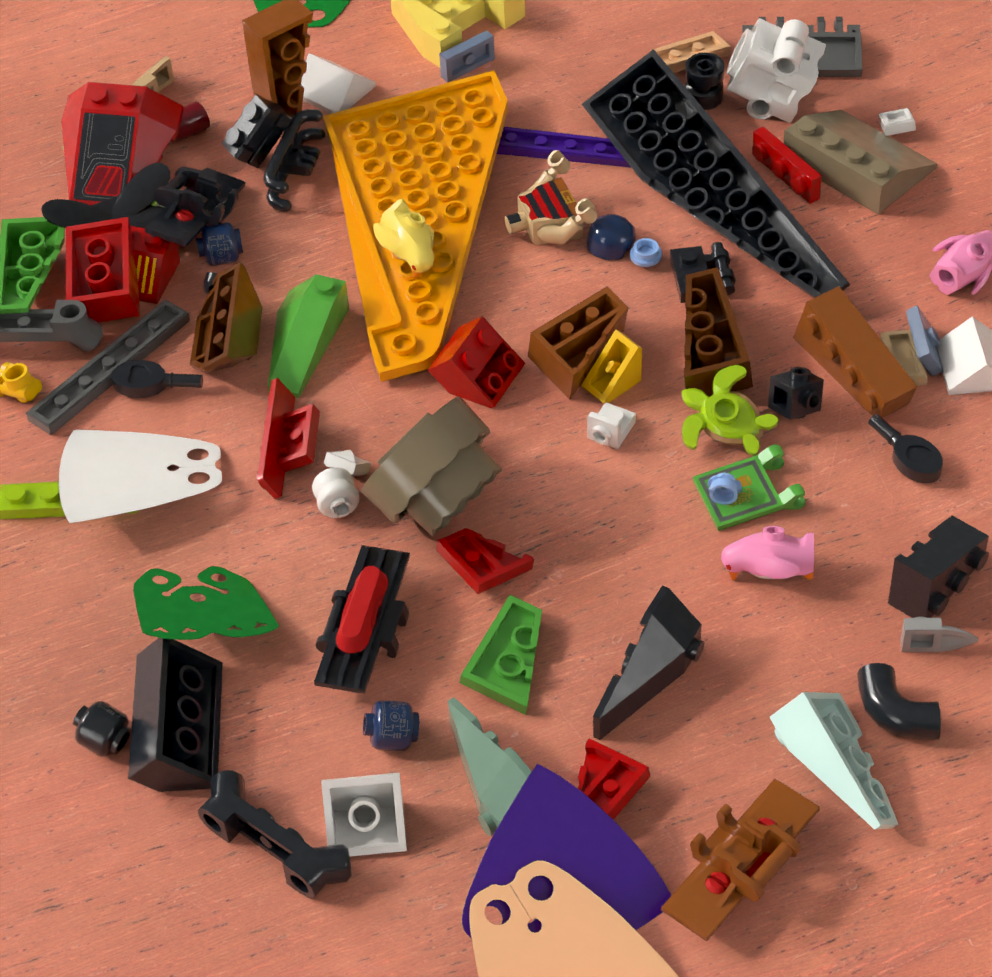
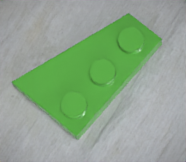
[459,595,542,715]

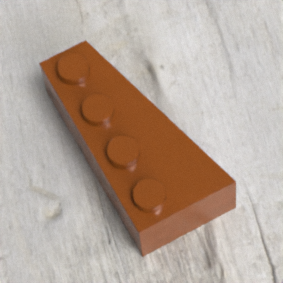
[242,0,313,118]
[793,286,917,418]

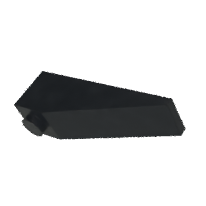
[593,585,705,740]

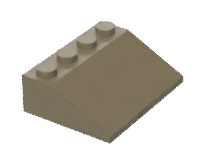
[784,110,937,215]

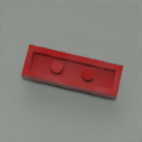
[752,126,822,204]

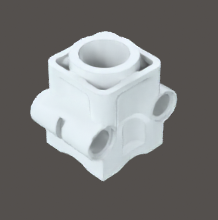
[726,18,826,123]

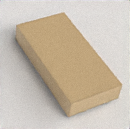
[880,330,928,386]

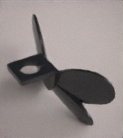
[41,163,170,228]

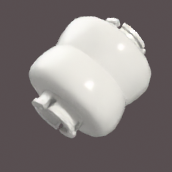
[312,467,360,518]

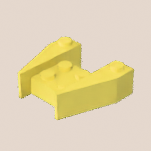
[391,0,526,68]

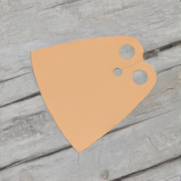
[469,861,679,977]

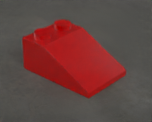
[66,217,140,322]

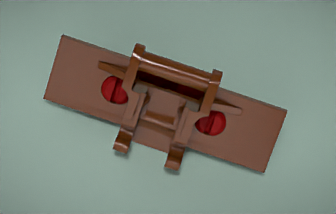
[661,779,820,941]

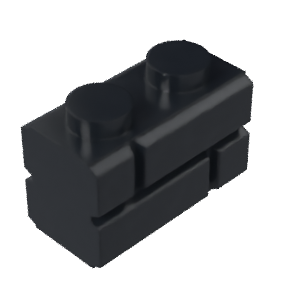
[222,94,292,168]

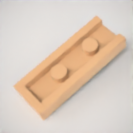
[650,31,731,73]

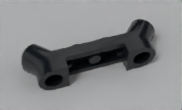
[198,770,352,899]

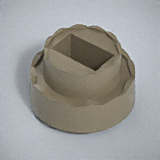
[361,396,502,536]

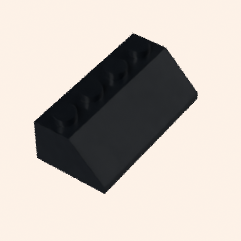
[128,638,223,792]

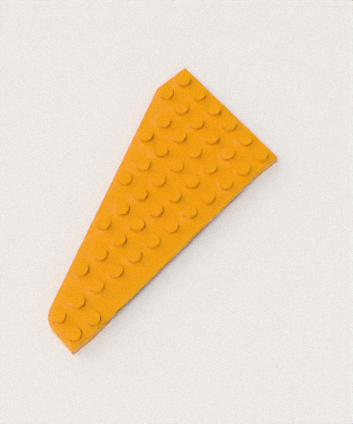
[323,70,509,382]

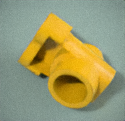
[0,362,42,403]

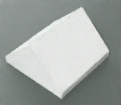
[301,53,376,114]
[937,316,992,395]
[321,773,407,857]

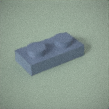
[439,30,495,83]

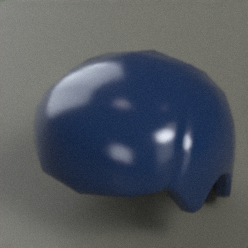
[587,214,636,260]

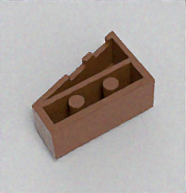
[528,286,628,400]

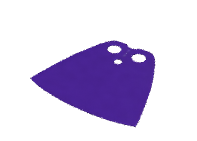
[462,764,671,939]

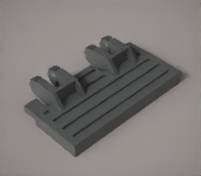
[742,17,862,77]

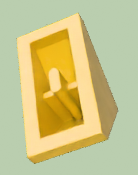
[581,330,642,404]

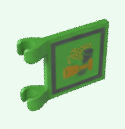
[693,444,805,531]

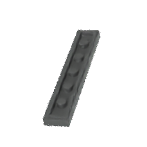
[26,299,190,435]

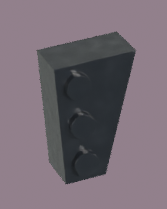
[888,515,989,618]

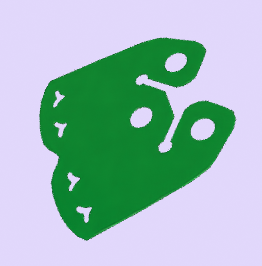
[133,566,279,640]

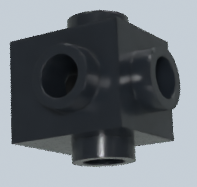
[768,367,824,420]

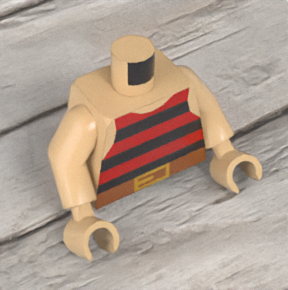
[505,150,597,245]

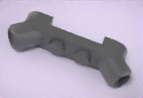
[0,300,103,352]

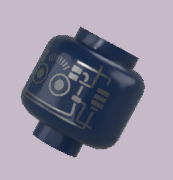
[196,222,243,266]
[363,701,420,751]

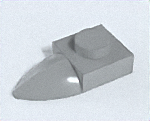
[900,617,978,652]

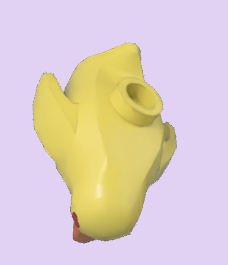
[373,199,434,278]

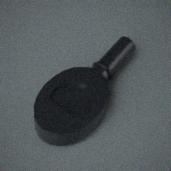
[111,360,203,398]
[868,414,943,483]

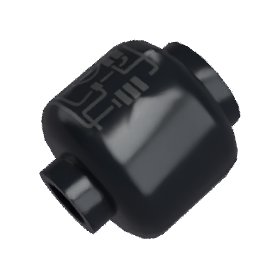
[73,701,132,757]

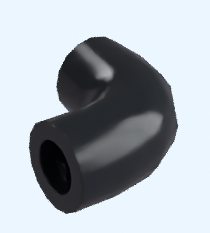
[857,663,941,740]

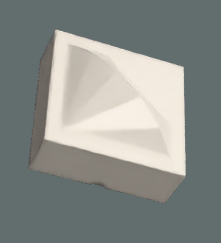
[879,108,916,136]
[324,450,371,476]

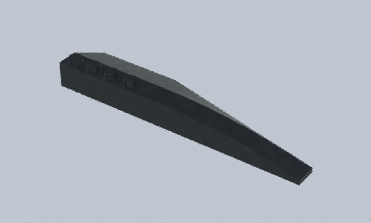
[582,49,850,298]

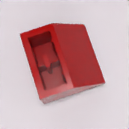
[428,316,525,408]

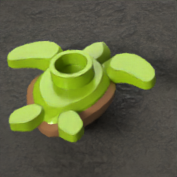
[681,365,779,456]

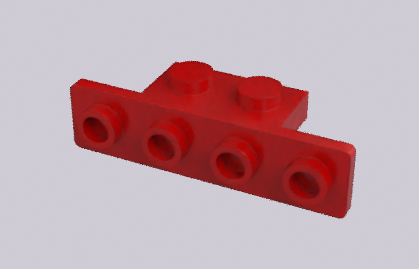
[257,378,320,499]

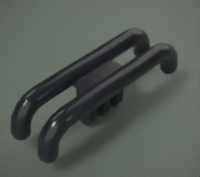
[263,109,325,212]

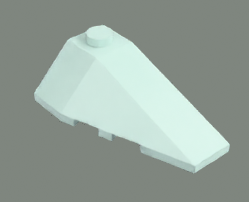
[770,692,898,830]

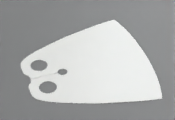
[59,430,222,523]

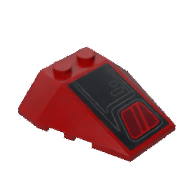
[61,82,184,205]

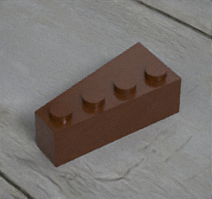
[684,267,753,397]

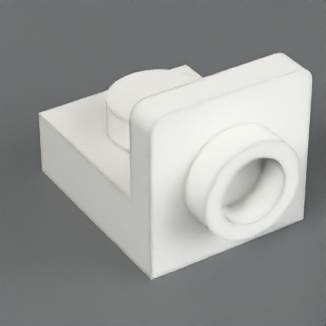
[587,402,636,449]

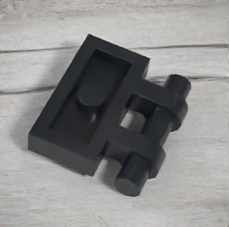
[670,242,736,303]

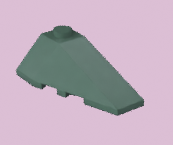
[448,697,532,836]

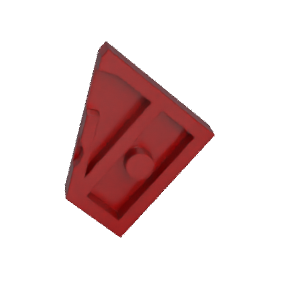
[436,528,534,594]
[577,738,651,820]

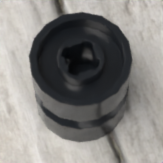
[685,53,724,110]

